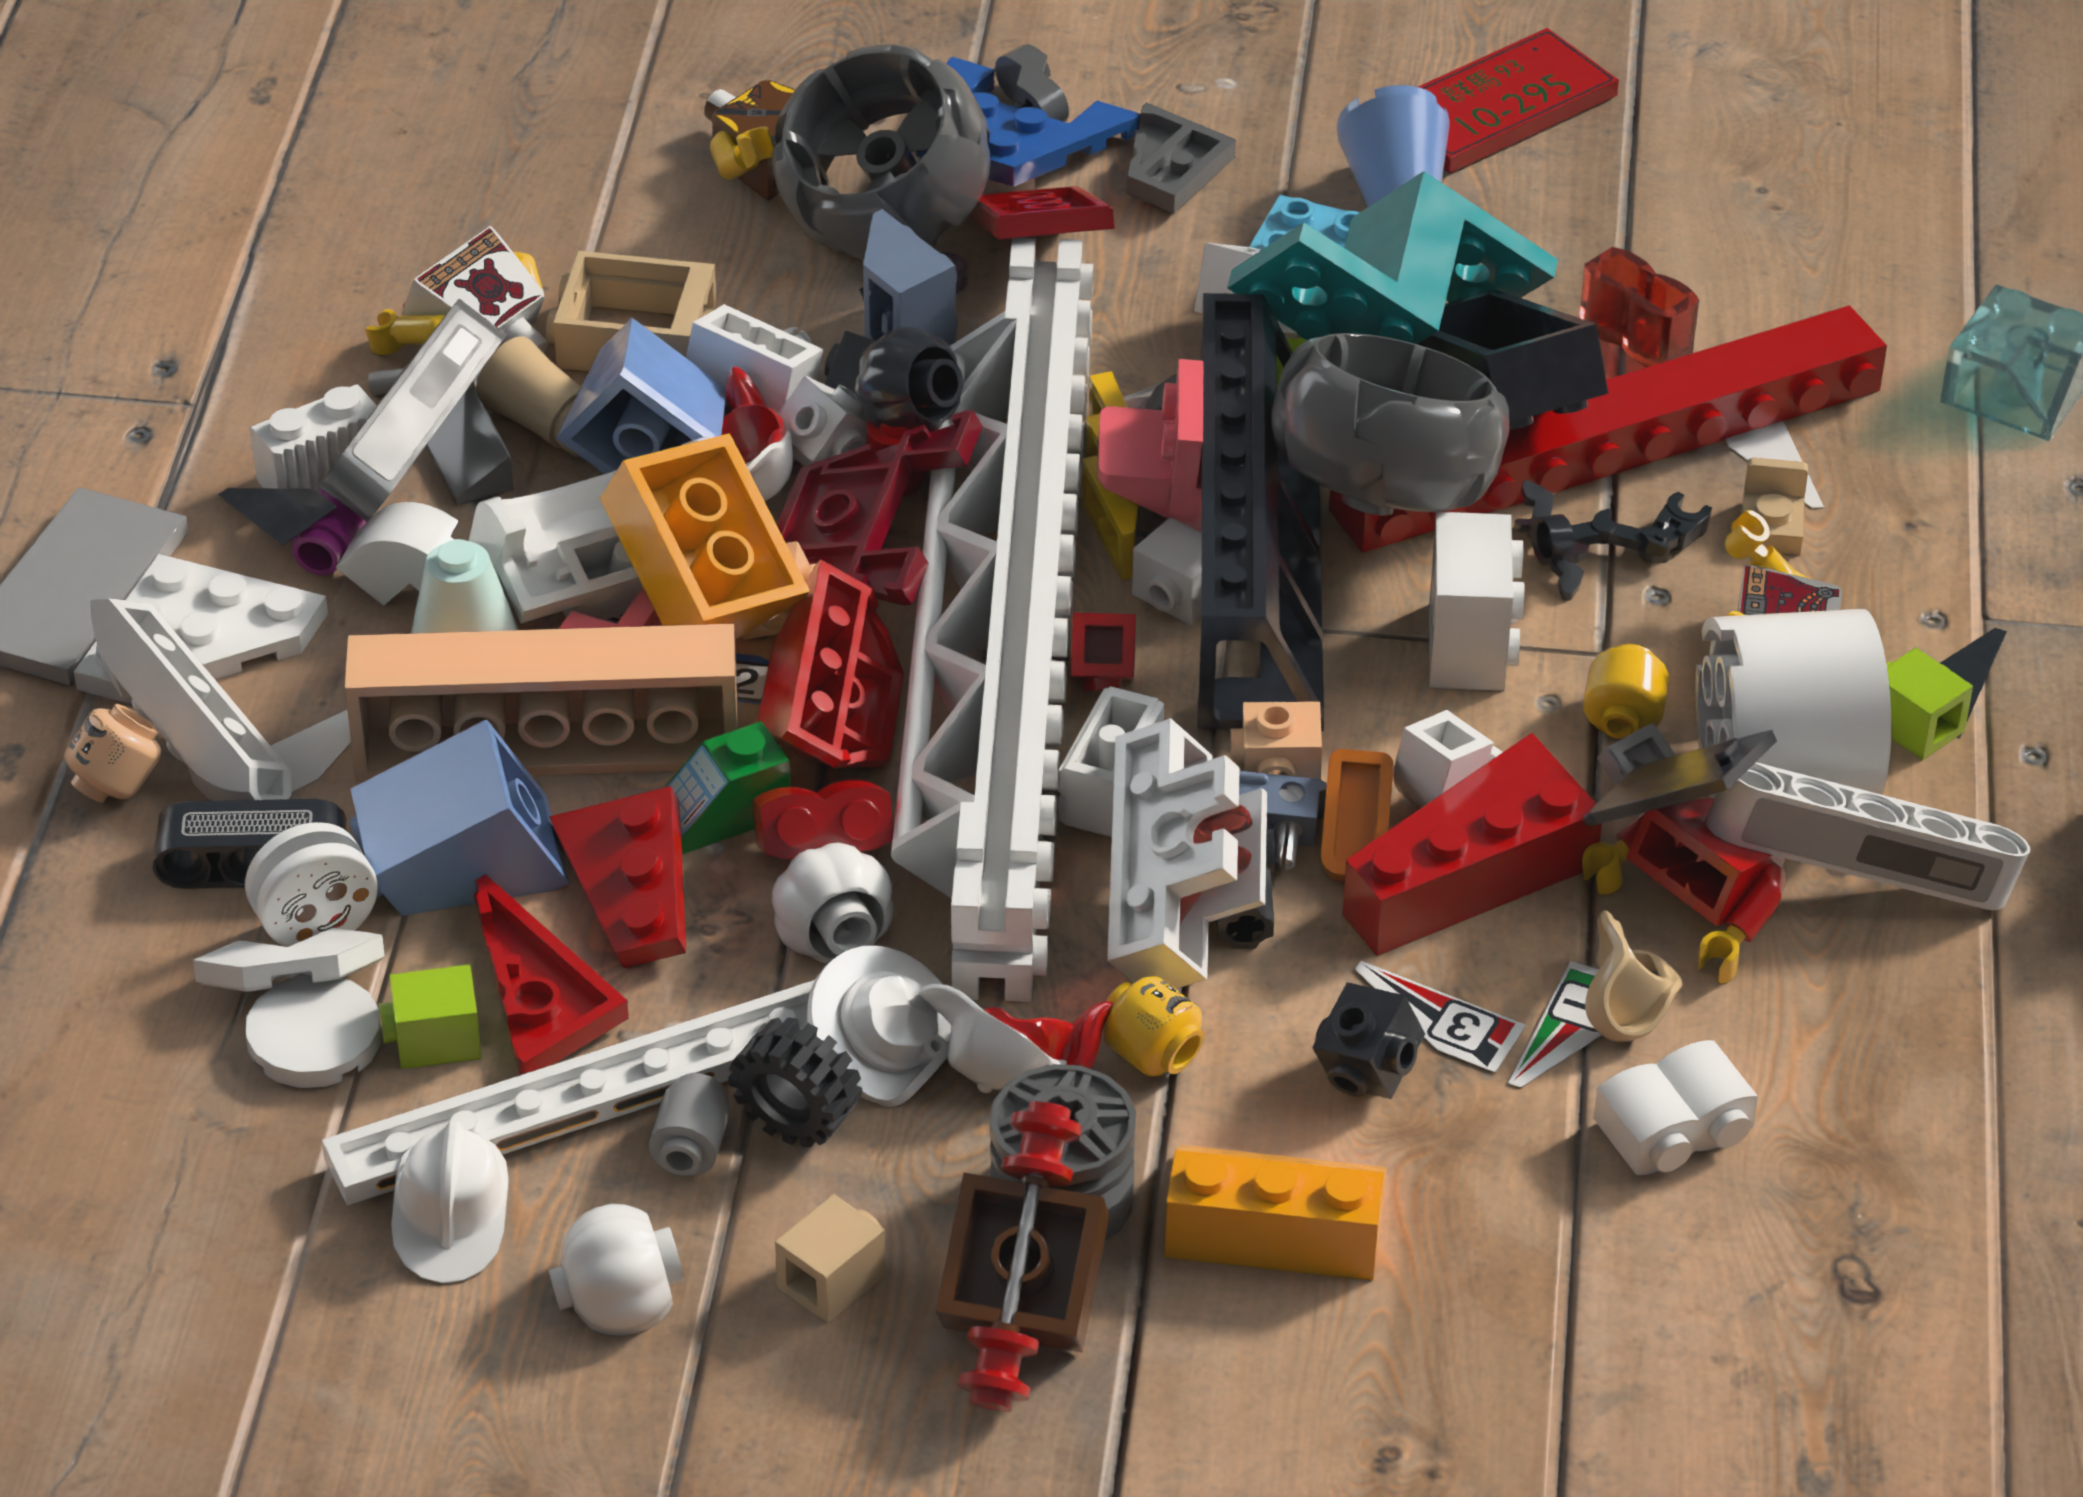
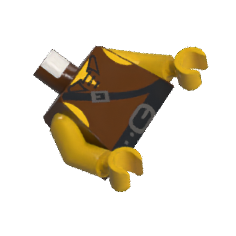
[704,80,795,201]

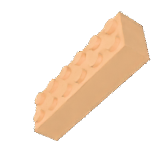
[345,624,738,781]

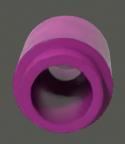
[292,489,366,575]

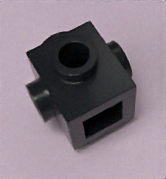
[1312,982,1425,1099]

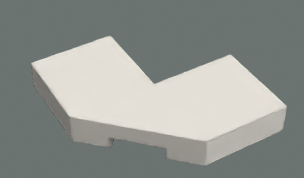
[193,928,385,992]

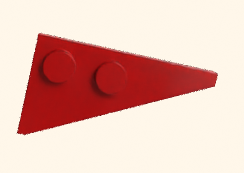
[474,874,629,1075]

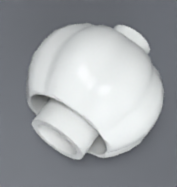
[771,842,894,963]
[548,1204,685,1336]

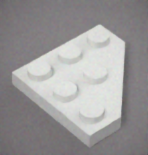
[74,554,328,704]

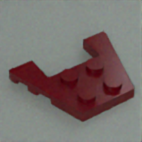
[777,410,983,606]

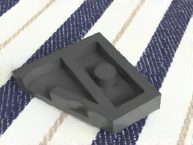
[1127,102,1236,213]

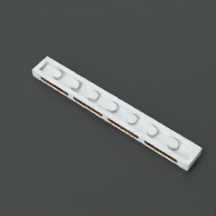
[322,980,815,1206]

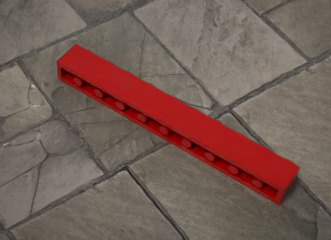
[1329,305,1887,553]

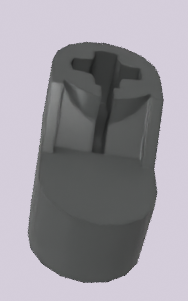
[995,44,1069,122]

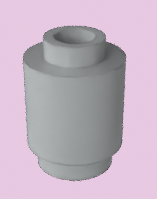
[649,1073,730,1176]

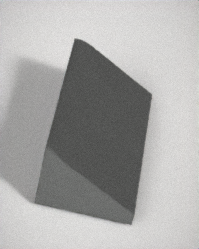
[426,388,514,505]

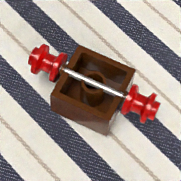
[935,1101,1109,1412]

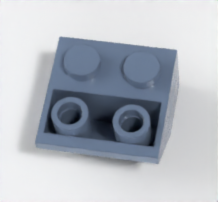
[863,209,958,346]

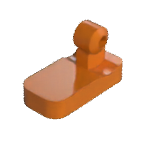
[1321,749,1394,881]

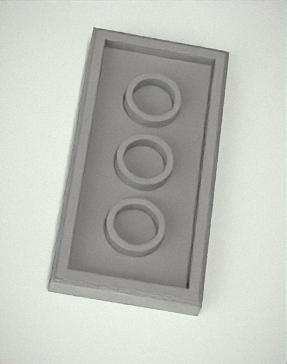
[0,487,189,686]

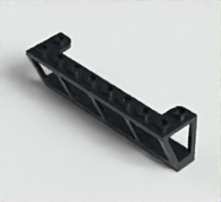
[1197,293,1324,731]

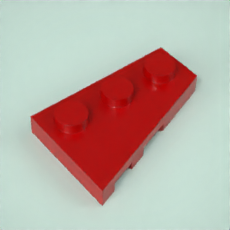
[549,786,686,968]

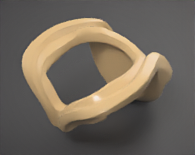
[1585,910,1683,1042]

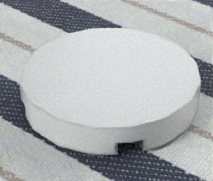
[246,975,381,1088]

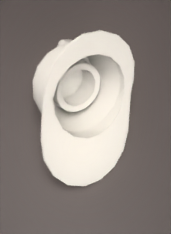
[391,1121,508,1284]

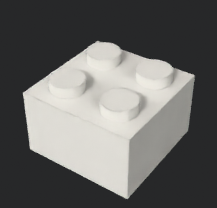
[1429,512,1525,691]

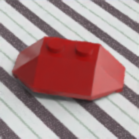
[757,559,904,768]

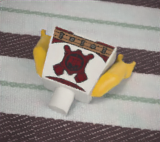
[365,226,549,355]

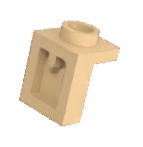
[1741,457,1808,555]

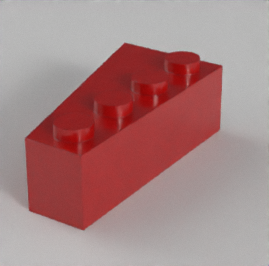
[1342,733,1602,956]

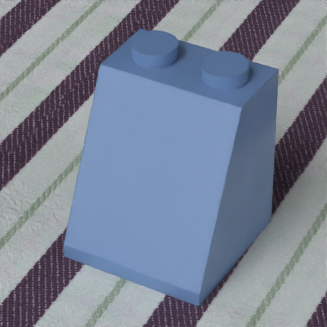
[556,318,726,474]
[350,719,570,916]

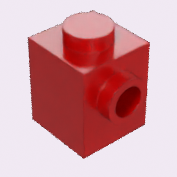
[1071,612,1136,691]

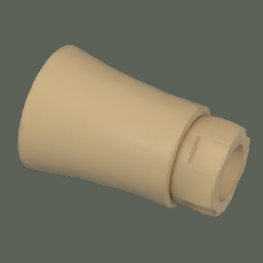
[476,336,582,457]

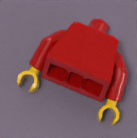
[1582,798,1787,984]

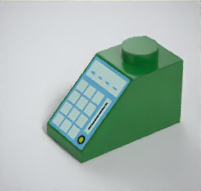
[664,721,790,855]

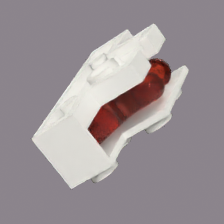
[1107,718,1267,989]

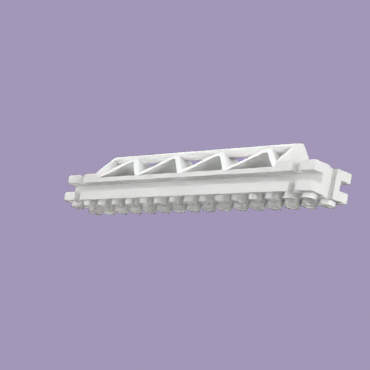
[891,237,1093,1002]

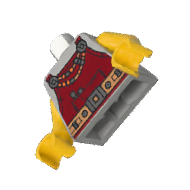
[1725,510,1842,616]

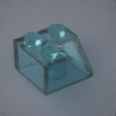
[1940,284,2083,441]

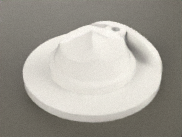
[807,946,951,1108]

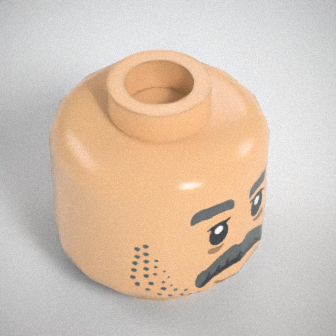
[64,704,161,803]

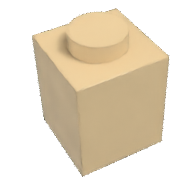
[775,1194,886,1324]

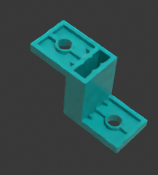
[1227,171,1558,344]

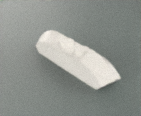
[90,598,291,801]

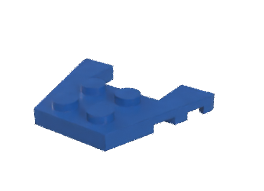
[915,56,1140,187]

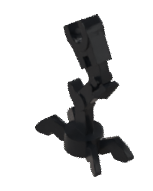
[1513,480,1712,601]

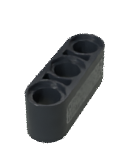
[152,799,347,889]

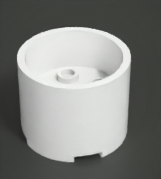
[1695,609,1891,798]

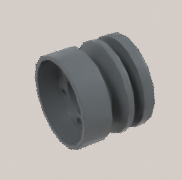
[990,1064,1136,1241]

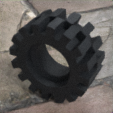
[728,1017,862,1147]

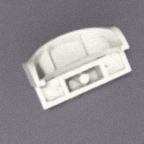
[468,436,713,623]

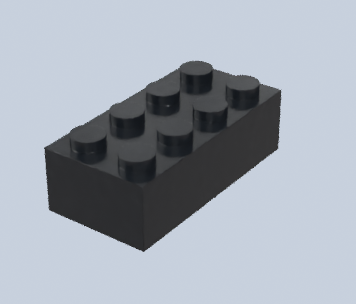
[1416,289,1609,430]

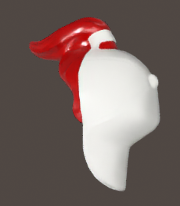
[721,366,793,501]
[918,984,1114,1093]

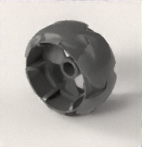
[772,44,990,261]
[1271,333,1509,515]

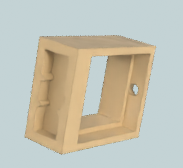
[546,251,717,372]

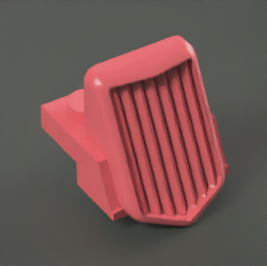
[1097,359,1203,532]

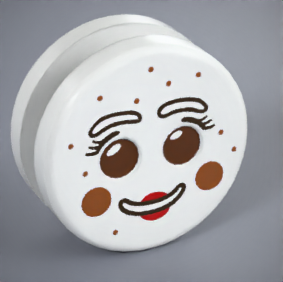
[245,822,378,947]

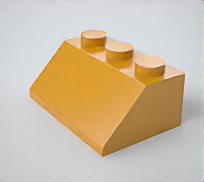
[599,433,810,640]
[1165,1145,1387,1281]

